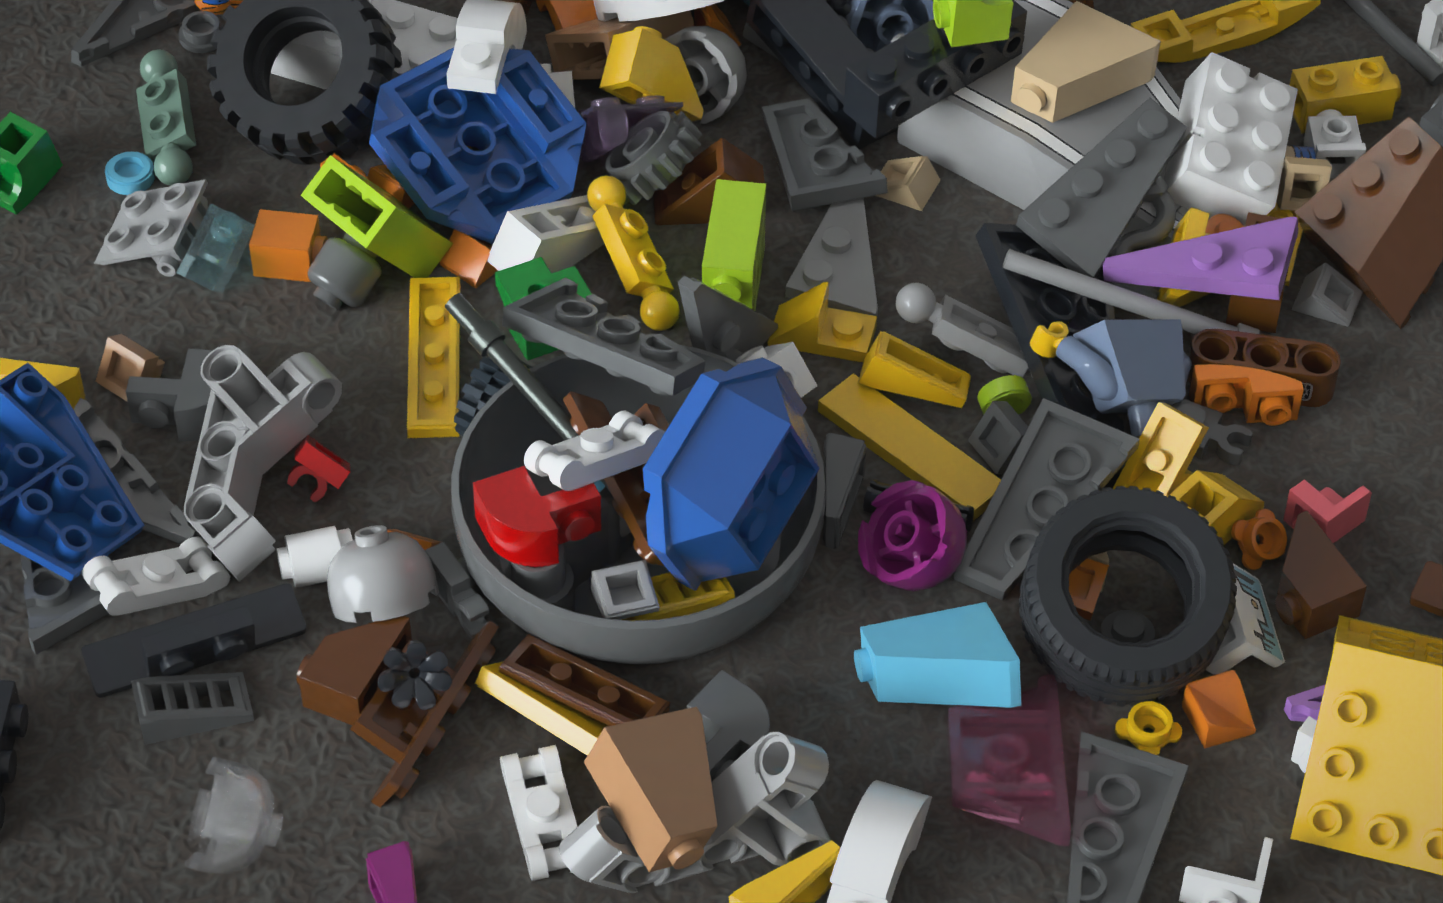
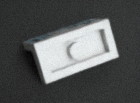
[1206,564,1285,674]

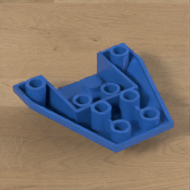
[0,363,145,581]

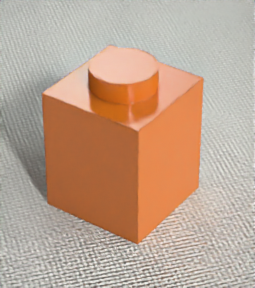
[249,209,328,282]

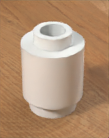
[276,525,353,588]

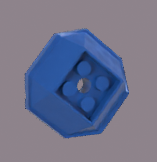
[369,47,587,244]
[643,357,820,591]

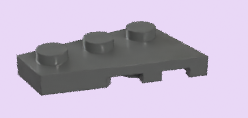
[762,98,888,211]

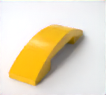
[1131,0,1321,63]

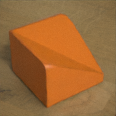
[1182,670,1256,748]

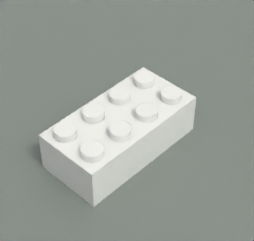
[271,0,458,89]

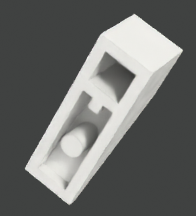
[488,195,605,273]

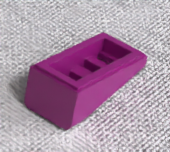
[366,841,417,903]

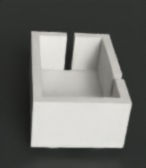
[1164,52,1298,227]

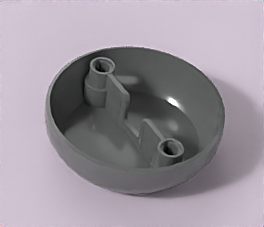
[451,345,826,665]

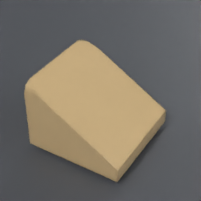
[875,156,940,211]

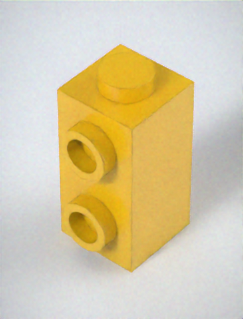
[1289,56,1401,133]

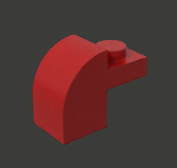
[473,466,601,567]

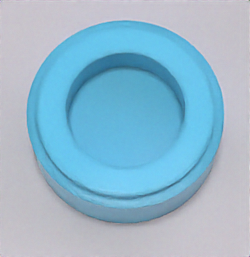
[105,152,155,195]

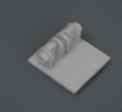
[94,179,210,277]

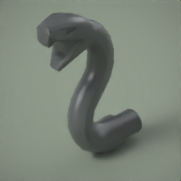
[1109,175,1176,299]

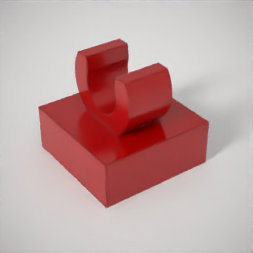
[287,435,350,502]

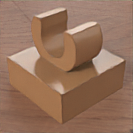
[95,334,165,402]

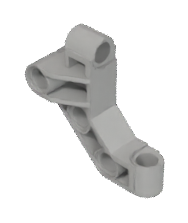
[184,345,342,582]
[559,732,831,893]

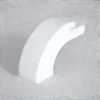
[447,0,527,94]
[827,780,932,903]

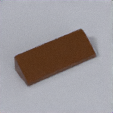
[499,634,671,726]

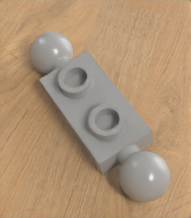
[896,283,1033,378]

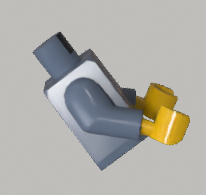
[1030,319,1192,438]

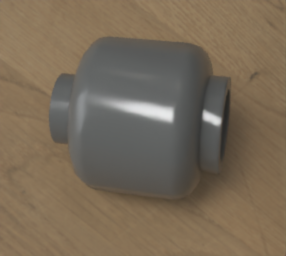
[307,233,382,311]

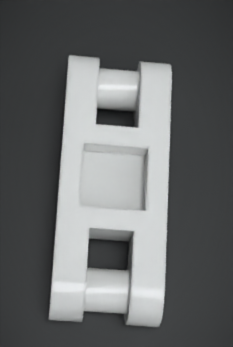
[524,410,665,491]
[82,536,230,616]
[500,745,577,881]

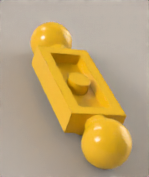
[587,175,680,331]

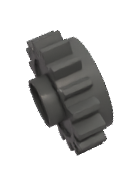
[605,111,702,205]

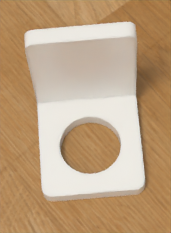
[1179,837,1273,903]

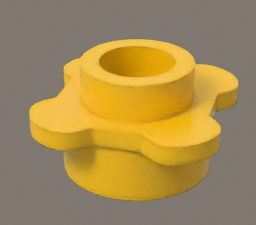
[1115,701,1182,756]

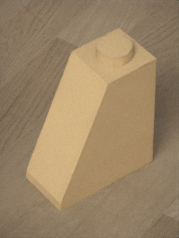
[1011,1,1161,123]

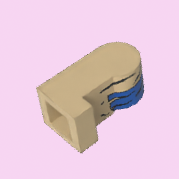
[1276,145,1332,211]

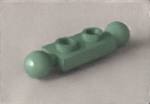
[136,49,196,186]

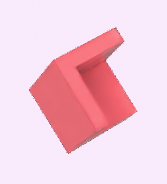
[1283,479,1372,543]

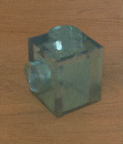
[176,203,255,293]

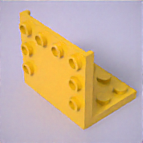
[1290,615,1443,875]

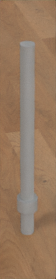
[1002,249,1259,334]

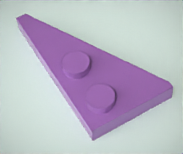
[1103,217,1298,300]

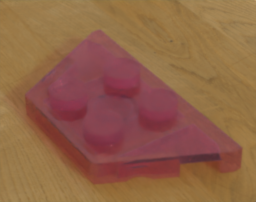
[947,674,1071,846]

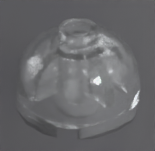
[185,757,283,874]

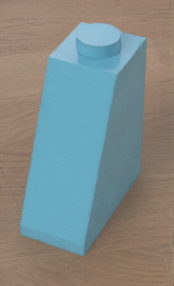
[854,602,1022,708]

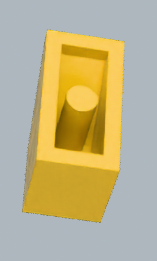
[599,26,704,121]

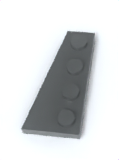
[1067,731,1189,903]

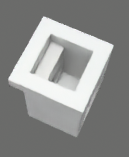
[1303,109,1366,182]

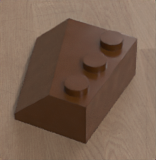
[1295,116,1443,329]

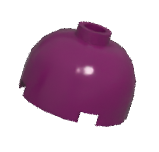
[858,480,967,592]

